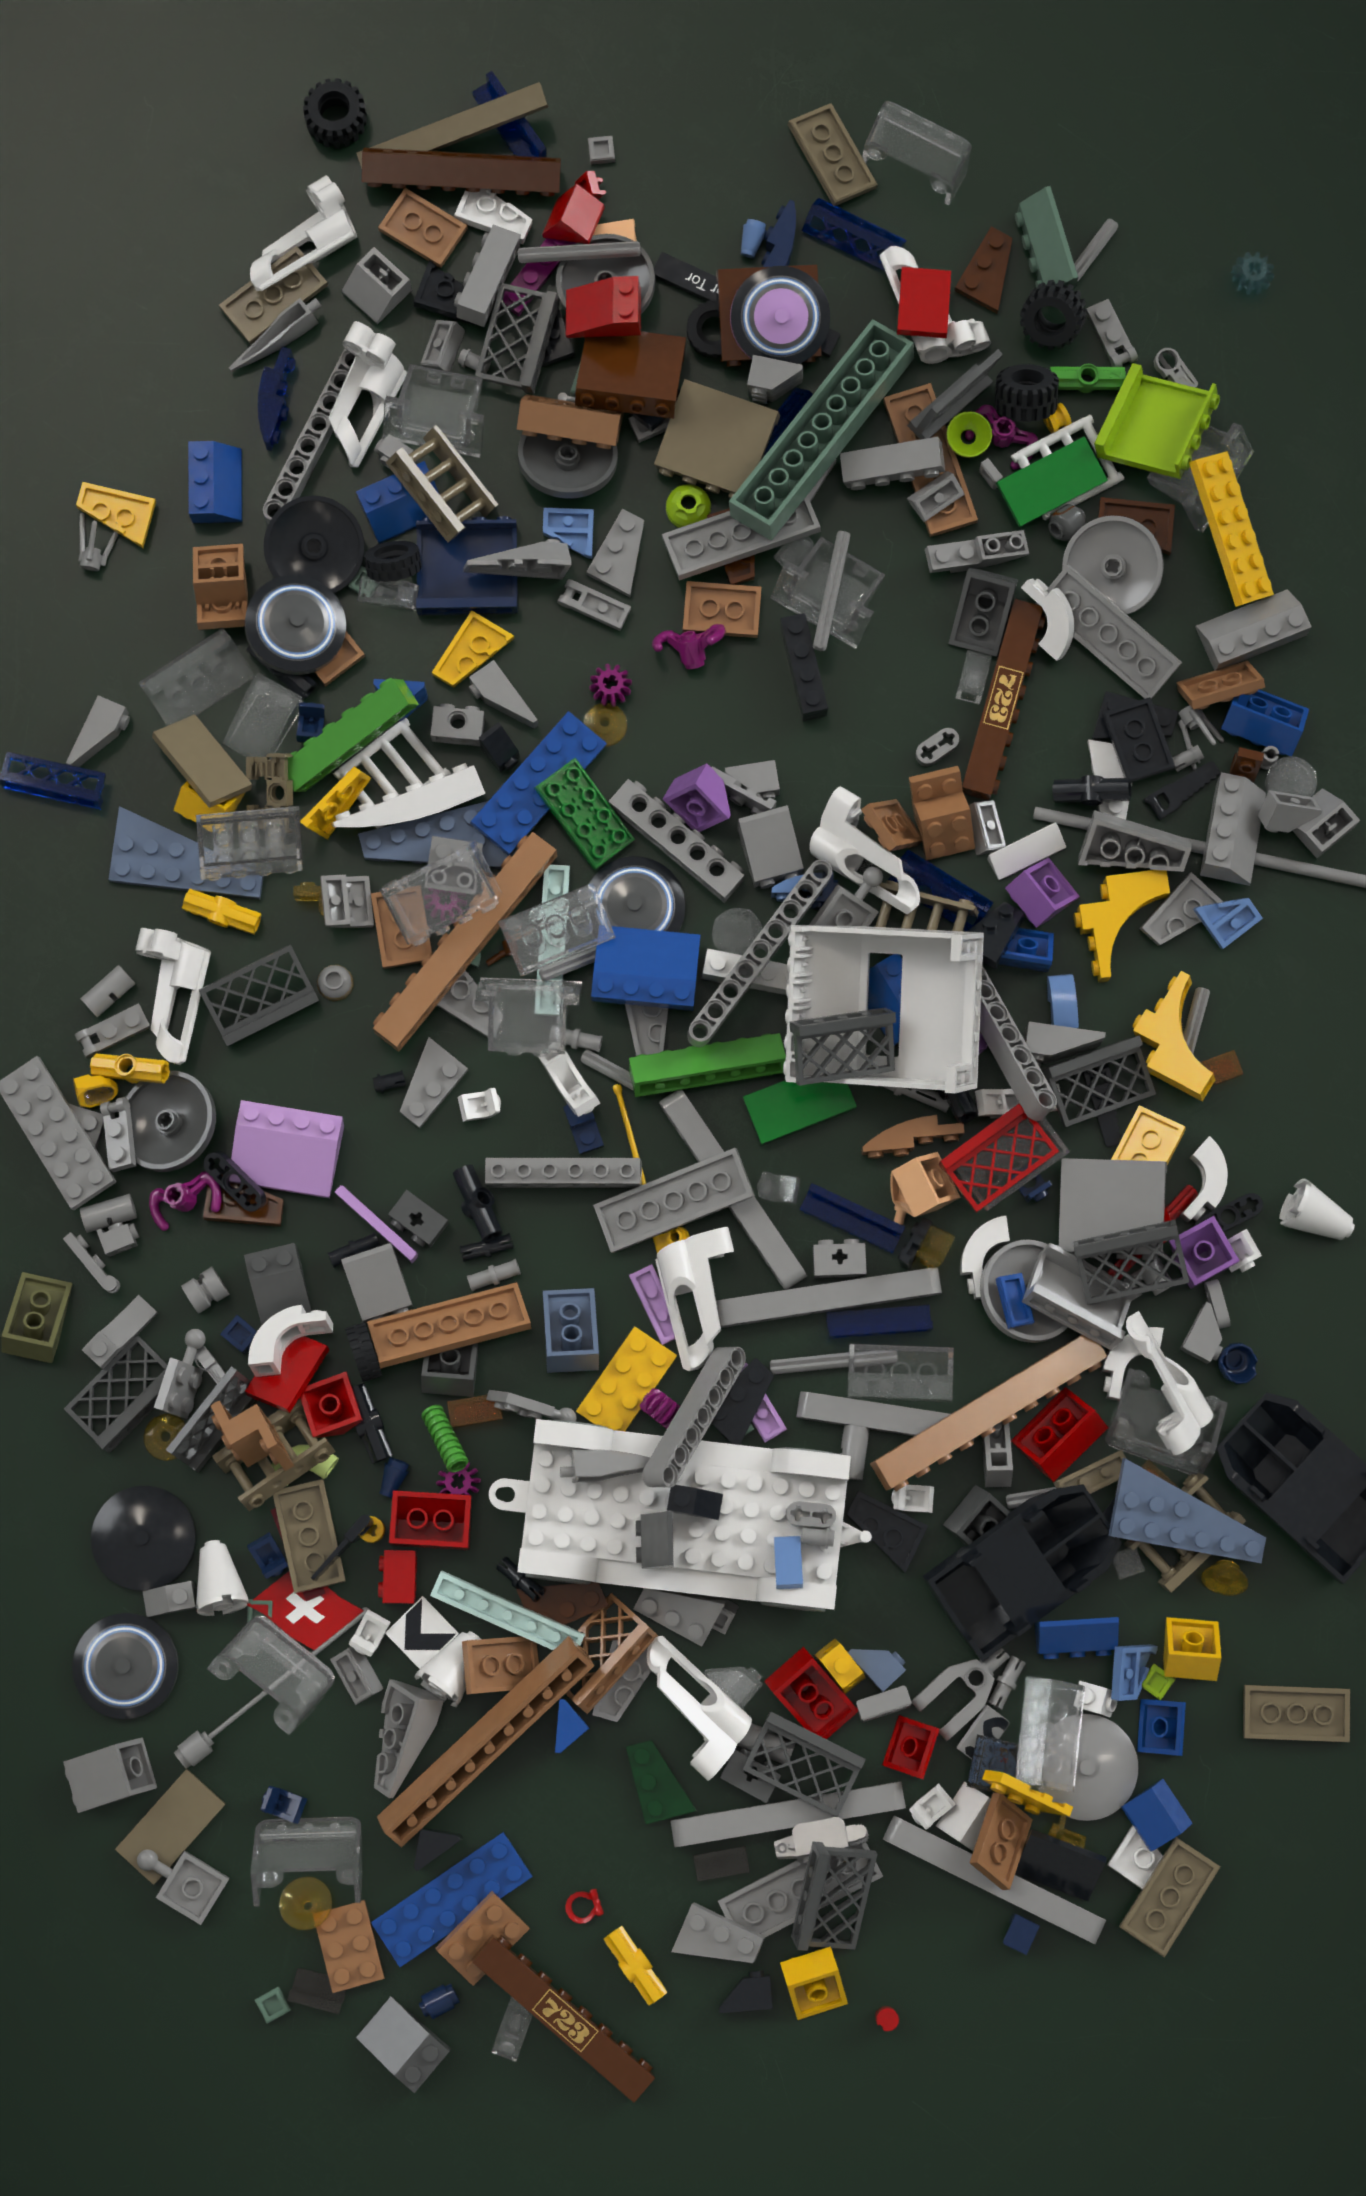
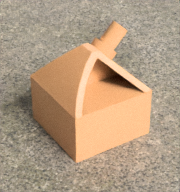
[890,1152,961,1225]

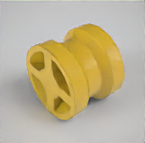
[1043,403,1072,433]
[362,1516,385,1543]

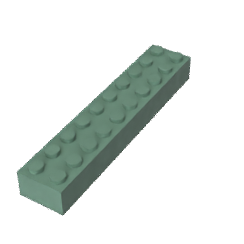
[729,319,914,541]

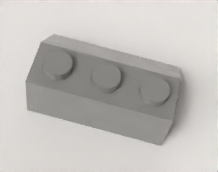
[747,355,803,404]

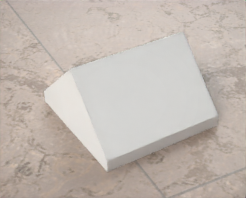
[936,1782,991,1851]

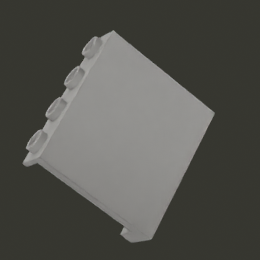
[1059,1158,1167,1260]

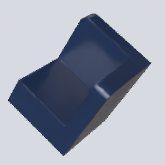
[1003,1913,1040,1955]

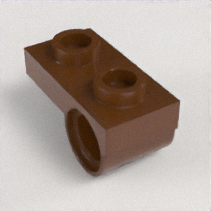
[1229,747,1264,783]

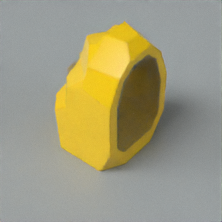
[73,1074,118,1108]

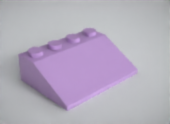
[229,1100,344,1199]

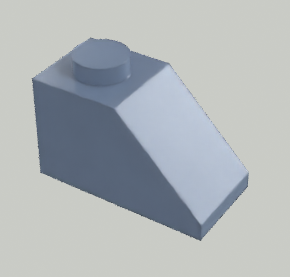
[848,1649,906,1692]

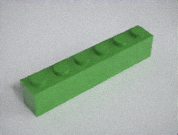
[288,678,419,792]
[629,1033,786,1097]

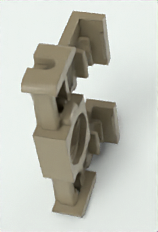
[246,753,293,833]

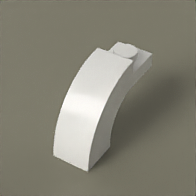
[1021,578,1074,661]
[538,1043,600,1117]
[975,1084,1060,1118]
[1179,1136,1228,1223]
[960,1216,1010,1300]
[1101,1327,1164,1400]

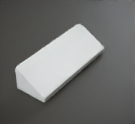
[987,822,1066,881]

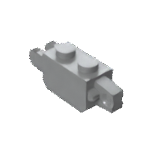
[774,1817,869,1865]

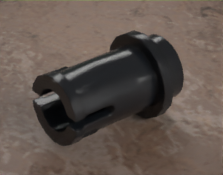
[372,1070,406,1094]

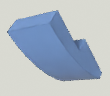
[771,873,823,902]
[1047,974,1079,1028]

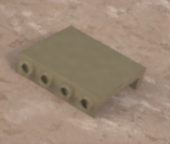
[654,379,780,498]

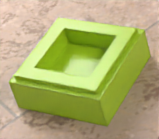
[1142,1664,1176,1700]

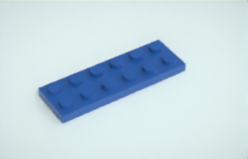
[470,711,607,856]
[371,1832,533,1967]

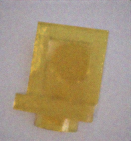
[293,882,324,916]
[916,1225,956,1268]
[1048,1815,1086,1848]

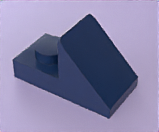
[563,1105,604,1155]

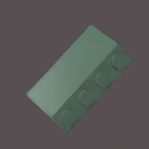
[1015,186,1078,291]

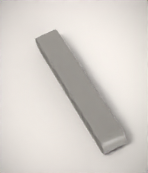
[980,965,1057,1121]
[643,1347,746,1487]
[796,1391,974,1442]

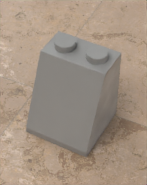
[738,805,804,889]
[341,1243,413,1323]
[63,1737,157,1813]

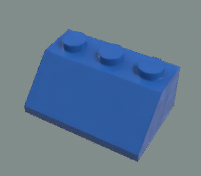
[188,441,242,523]
[356,461,439,544]
[1221,690,1309,757]
[868,954,902,1046]
[1035,1617,1119,1659]

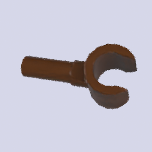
[486,938,518,966]

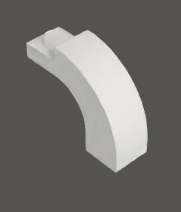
[248,1305,333,1377]

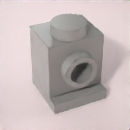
[374,434,413,469]
[96,1222,139,1257]

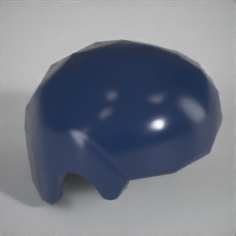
[1218,1343,1258,1384]

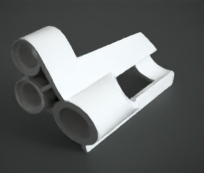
[250,175,357,291]
[879,246,991,364]
[328,321,408,467]
[810,786,920,915]
[136,928,211,1065]
[655,1227,734,1371]
[1126,1311,1214,1455]
[646,1636,752,1781]

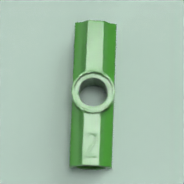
[1050,363,1126,393]

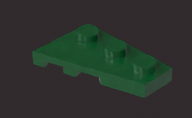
[626,1740,697,1824]

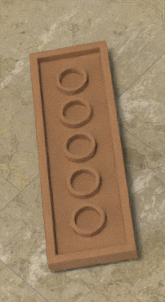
[883,383,978,537]
[367,1282,531,1368]

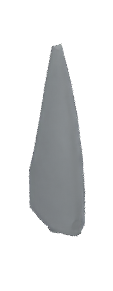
[229,298,322,371]
[560,1449,650,1483]

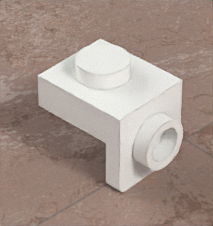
[458,1088,501,1122]
[1228,1229,1262,1273]
[891,1485,934,1513]
[348,1609,391,1657]
[1073,1681,1117,1717]
[909,1783,956,1830]

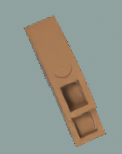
[861,1115,965,1159]

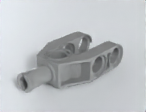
[911,1648,1010,1741]

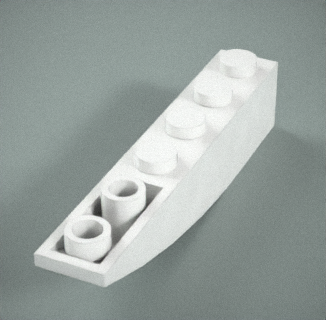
[331,763,485,827]
[701,949,789,995]

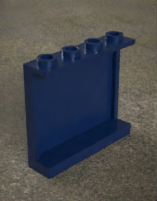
[416,516,518,615]

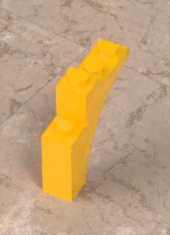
[1074,870,1170,983]
[1133,971,1215,1102]

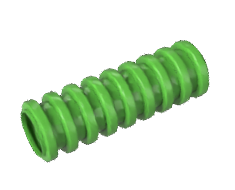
[421,1405,469,1472]

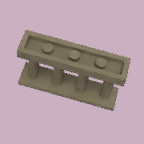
[386,425,498,542]
[875,880,979,932]
[212,1398,336,1511]
[1124,1473,1246,1593]

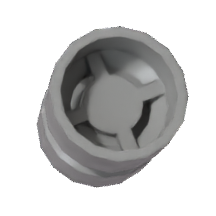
[181,1267,230,1314]

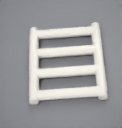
[1011,415,1124,520]
[333,718,451,829]

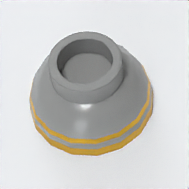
[317,965,353,1001]

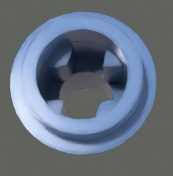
[740,219,767,258]

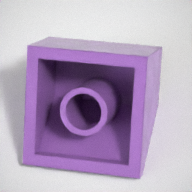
[663,763,731,832]
[1005,857,1080,928]
[1168,1216,1240,1289]

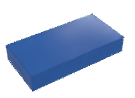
[995,1273,1035,1329]

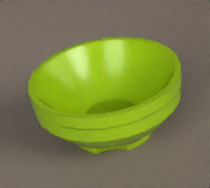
[946,411,992,458]
[666,484,711,528]

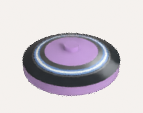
[730,266,830,364]

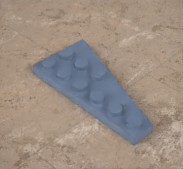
[358,801,518,869]
[108,806,264,900]
[1108,1458,1266,1563]

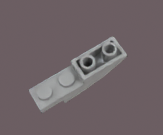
[925,530,1029,573]

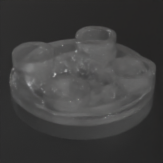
[1265,756,1317,797]
[712,908,763,955]

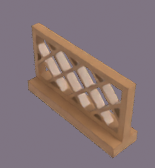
[565,1593,658,1714]

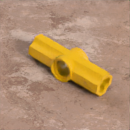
[182,888,262,935]
[90,1053,170,1084]
[603,1926,667,2006]

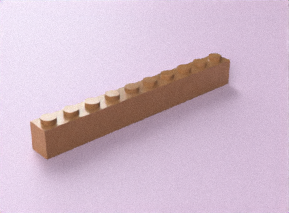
[373,832,557,1052]
[870,1335,1107,1491]
[377,1636,594,1848]

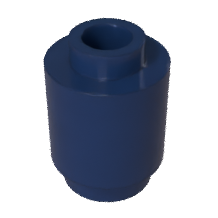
[419,1983,460,2020]

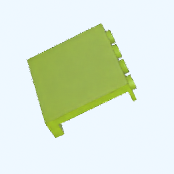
[1094,363,1220,479]

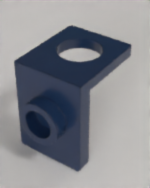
[1011,1164,1052,1203]

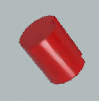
[875,2006,899,2031]

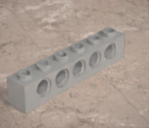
[608,779,744,903]
[485,1158,642,1188]

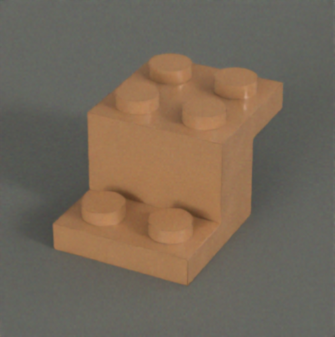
[193,544,248,630]
[909,766,975,861]
[210,1400,294,1471]

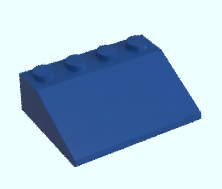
[591,925,701,1011]

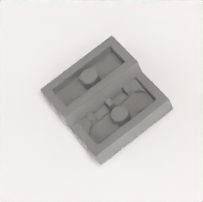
[320,875,374,928]

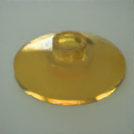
[279,1877,332,1930]

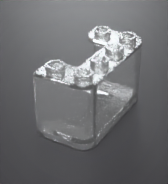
[379,840,503,947]

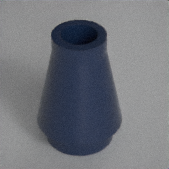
[379,1457,409,1498]

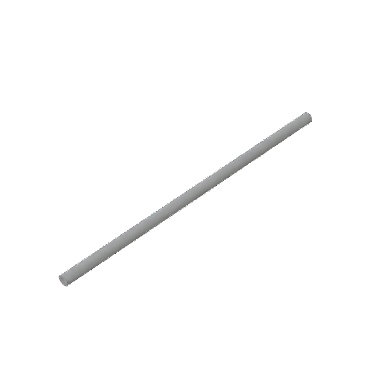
[1033,806,1366,888]

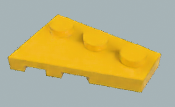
[76,482,156,548]
[432,610,515,688]
[300,766,371,840]
[982,1770,1073,1817]

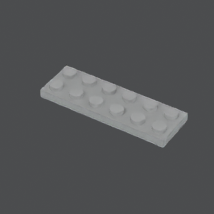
[662,495,821,580]
[1035,565,1182,699]
[0,1056,116,1210]
[593,1148,755,1253]
[718,1843,883,1937]

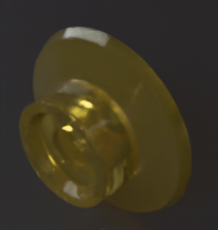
[582,703,627,747]
[144,1414,186,1461]
[1201,1560,1248,1596]

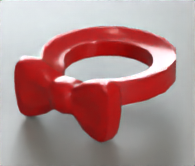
[565,1889,604,1924]

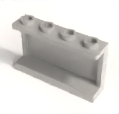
[1022,1243,1137,1350]

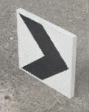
[385,1596,459,1669]

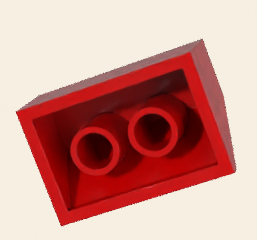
[1011,1387,1108,1482]
[389,1490,472,1550]

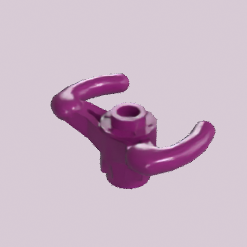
[965,404,1039,470]
[652,624,726,669]
[149,1171,222,1231]

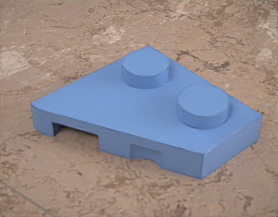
[543,508,594,559]
[1193,898,1263,949]
[1111,1644,1158,1701]

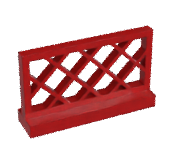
[938,1103,1059,1213]

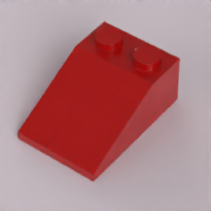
[566,276,641,338]
[764,1646,858,1739]

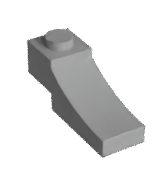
[82,1295,158,1369]

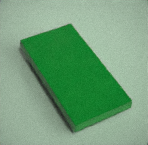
[996,436,1108,528]
[534,758,635,870]
[743,1080,857,1145]

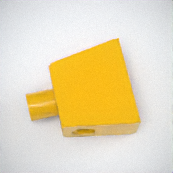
[815,1639,865,1694]

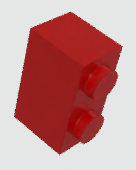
[378,1550,417,1604]

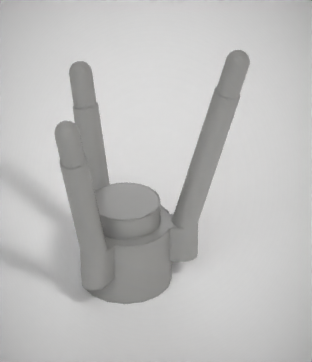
[78,513,119,571]
[1177,705,1224,770]

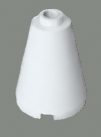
[1279,1179,1355,1240]
[196,1540,249,1616]
[415,1631,481,1707]

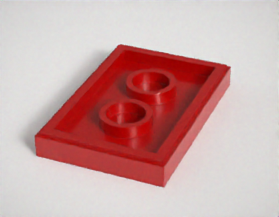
[897,267,951,338]
[245,1336,329,1413]

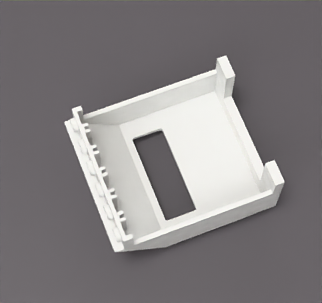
[783,925,984,1093]

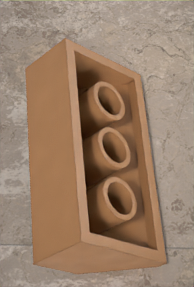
[517,394,624,449]

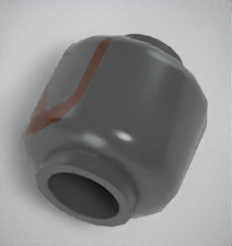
[1048,504,1086,541]

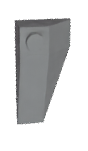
[463,539,571,580]
[374,1679,444,1798]

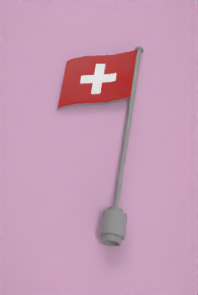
[174,1571,370,1769]

